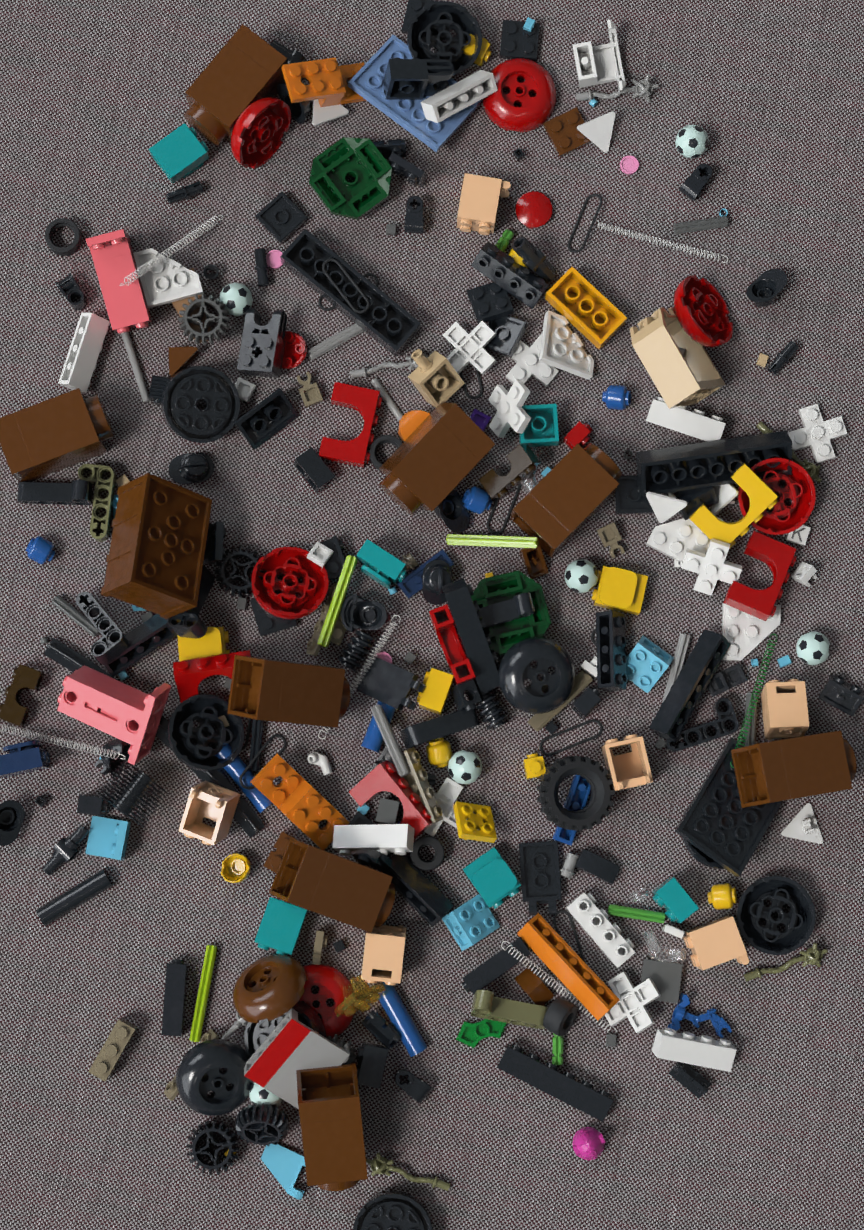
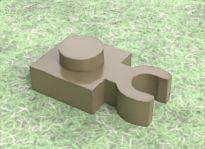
[297,372,323,408]
[596,522,624,558]
[312,930,328,965]

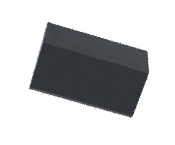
[234,388,299,450]

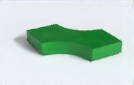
[456,1019,507,1048]

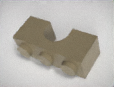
[88,1018,138,1082]

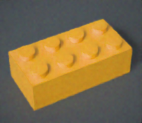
[545,267,627,350]

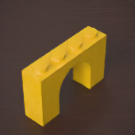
[690,463,778,549]

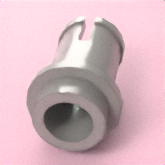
[560,853,579,879]

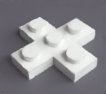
[443,321,496,375]
[506,333,559,387]
[488,380,531,438]
[788,404,847,464]
[681,538,742,596]
[424,777,467,837]
[605,972,661,1033]

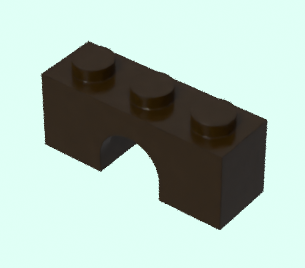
[479,444,541,499]
[0,664,44,727]

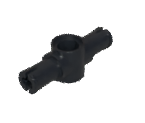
[42,824,90,876]

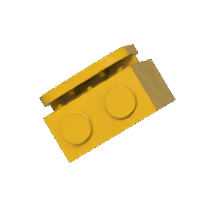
[591,566,648,615]
[177,627,230,661]

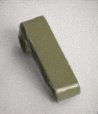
[78,464,116,542]
[471,990,548,1029]

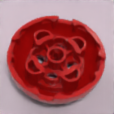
[482,58,556,133]
[231,97,291,169]
[674,275,733,347]
[738,458,816,535]
[251,547,329,619]
[300,964,356,1038]

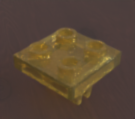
[334,975,386,1017]

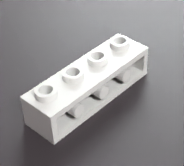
[421,70,498,123]
[58,312,110,393]
[646,397,726,442]
[332,824,414,856]
[565,892,636,968]
[652,1028,737,1072]

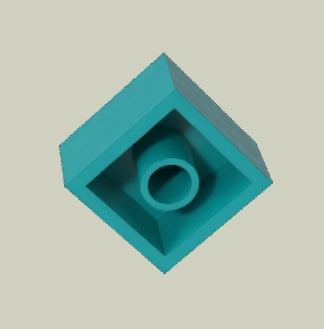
[519,404,559,447]
[652,877,699,923]

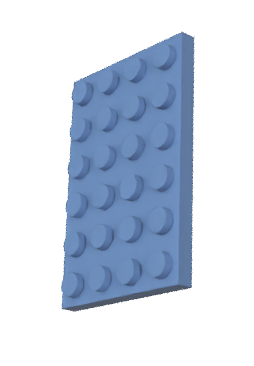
[348,35,481,153]

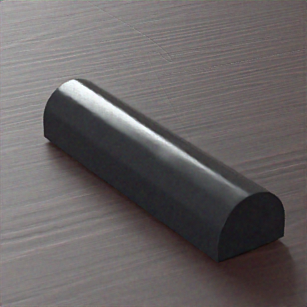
[36,869,114,927]

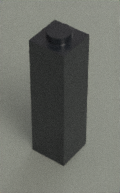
[461,937,531,995]
[161,959,188,1036]

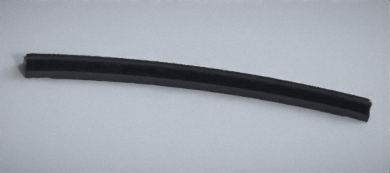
[44,638,266,838]

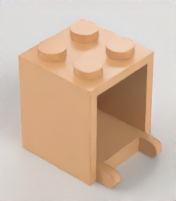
[457,173,511,235]
[761,679,809,740]
[601,734,653,791]
[179,780,240,846]
[683,916,749,970]
[361,925,407,985]

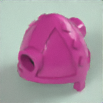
[572,1127,606,1160]

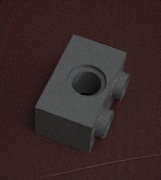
[375,798,400,824]

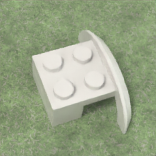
[573,19,626,92]

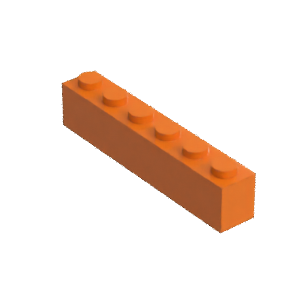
[517,913,620,1021]

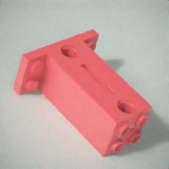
[86,229,152,334]
[57,665,171,765]

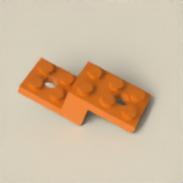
[281,57,367,107]
[250,754,350,850]

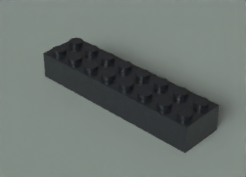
[280,229,421,357]
[636,431,792,496]

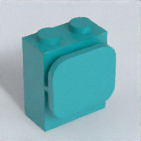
[149,123,209,184]
[357,539,407,589]
[462,847,521,909]
[254,897,308,955]

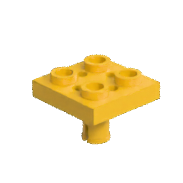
[453,801,497,843]

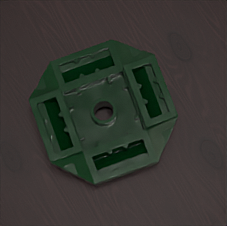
[309,137,392,220]
[471,570,551,655]

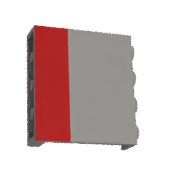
[244,1008,350,1109]

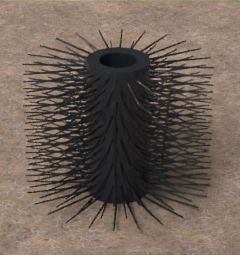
[98,759,170,827]

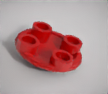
[515,191,552,229]
[282,331,307,369]

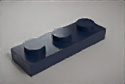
[397,549,454,599]

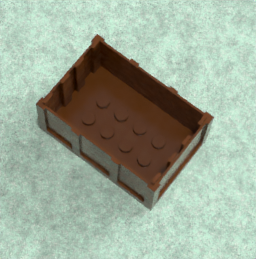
[101,473,212,619]

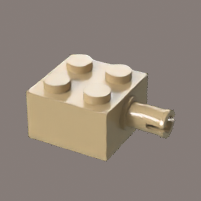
[408,349,465,408]

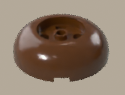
[233,954,308,1023]

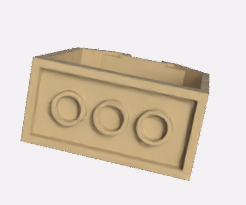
[630,307,726,409]

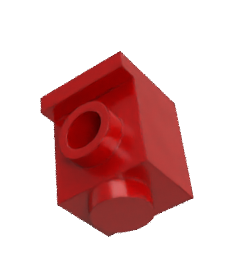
[563,421,593,449]

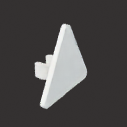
[312,99,349,126]
[577,111,616,153]
[711,484,738,515]
[646,491,687,523]
[781,803,823,844]

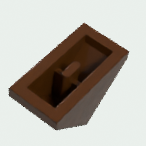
[168,347,200,378]
[520,543,549,579]
[514,966,554,1006]

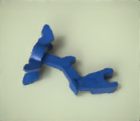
[667,993,732,1038]

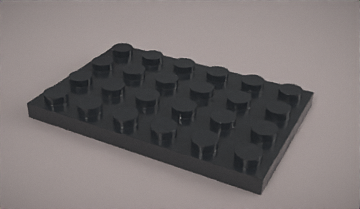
[675,738,783,877]

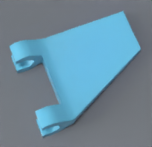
[261,1144,305,1200]

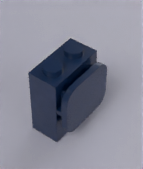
[0,740,51,778]

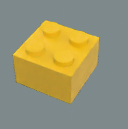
[417,668,454,715]

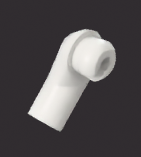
[307,752,333,776]

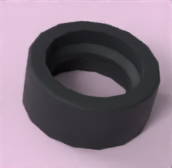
[45,218,82,256]
[369,435,403,471]

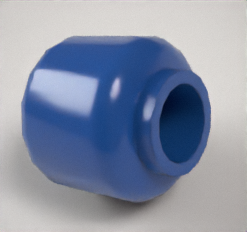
[602,385,631,410]
[462,486,492,514]
[25,536,55,564]

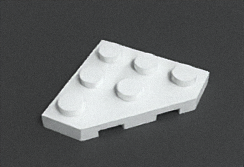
[133,248,204,308]
[539,310,594,380]
[646,517,723,563]
[722,603,781,661]

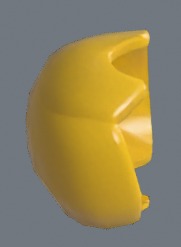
[220,853,251,883]

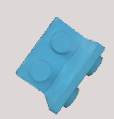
[626,635,674,693]
[86,816,131,861]
[442,894,500,951]

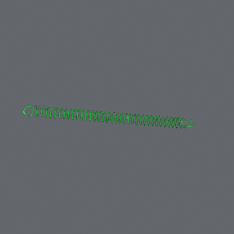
[730,634,777,768]

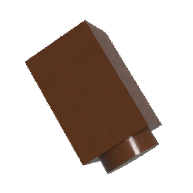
[184,24,288,145]
[0,388,115,482]
[379,403,495,516]
[510,443,622,558]
[227,655,350,728]
[731,730,856,808]
[269,838,396,933]
[296,1064,368,1191]

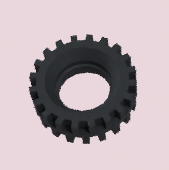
[537,756,615,831]

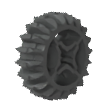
[178,294,230,345]

